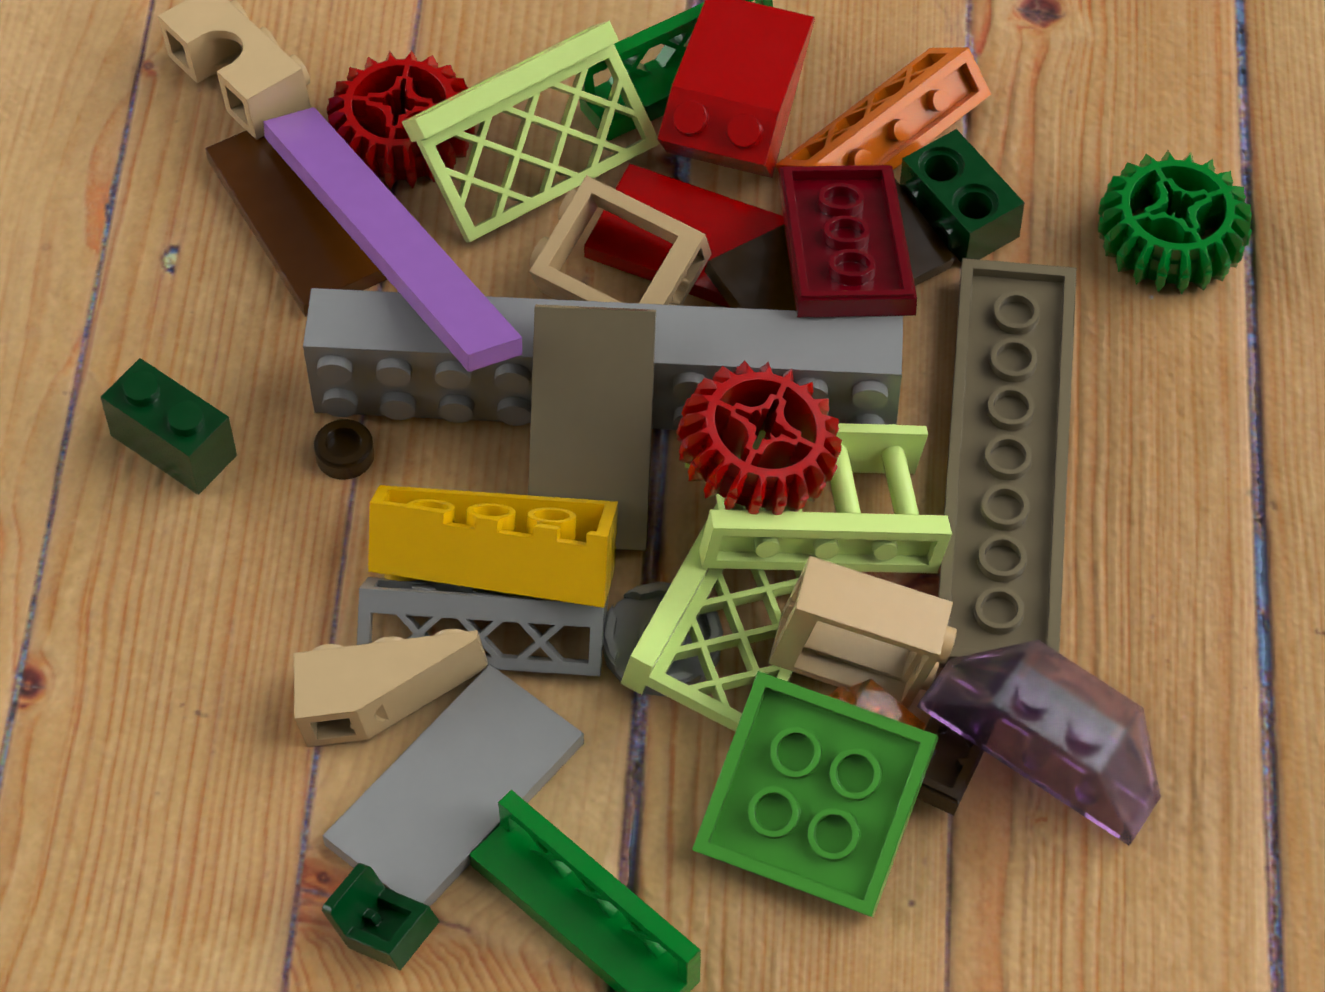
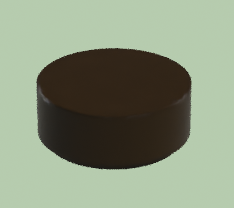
[314,419,374,480]

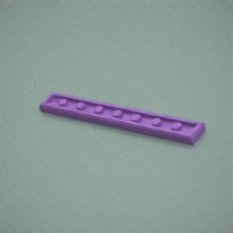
[263,107,522,372]

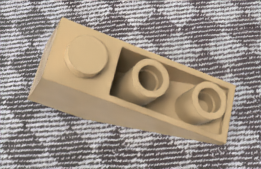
[293,629,488,747]

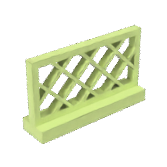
[402,21,660,243]
[620,503,802,732]

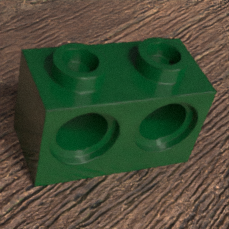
[900,129,1025,263]

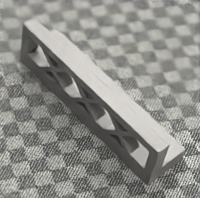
[357,577,608,676]

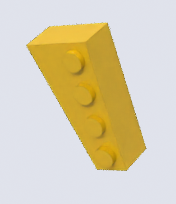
[368,485,618,608]

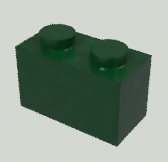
[100,358,237,495]

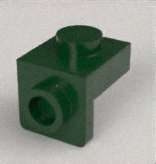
[322,863,440,970]

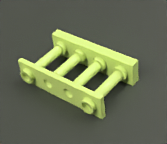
[684,423,952,573]

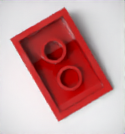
[657,0,815,178]

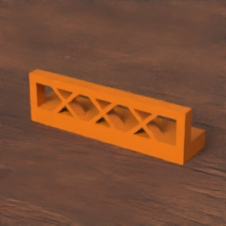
[775,47,991,172]

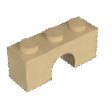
[158,0,311,140]

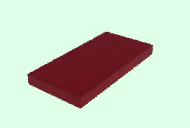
[779,165,917,317]

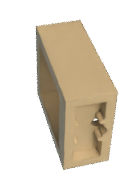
[529,175,712,305]
[768,556,957,709]

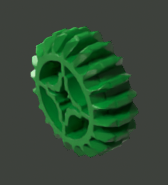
[1098,150,1252,294]

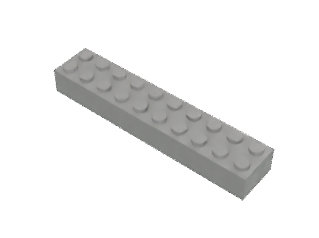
[303,288,903,430]

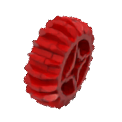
[327,50,475,190]
[677,360,842,515]

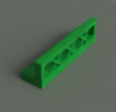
[579,0,773,141]
[469,790,701,992]

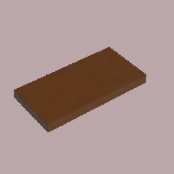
[205,130,387,317]

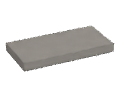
[323,664,584,907]

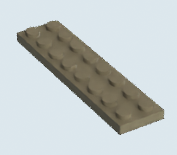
[938,258,1077,678]

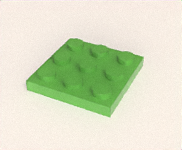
[692,671,939,918]

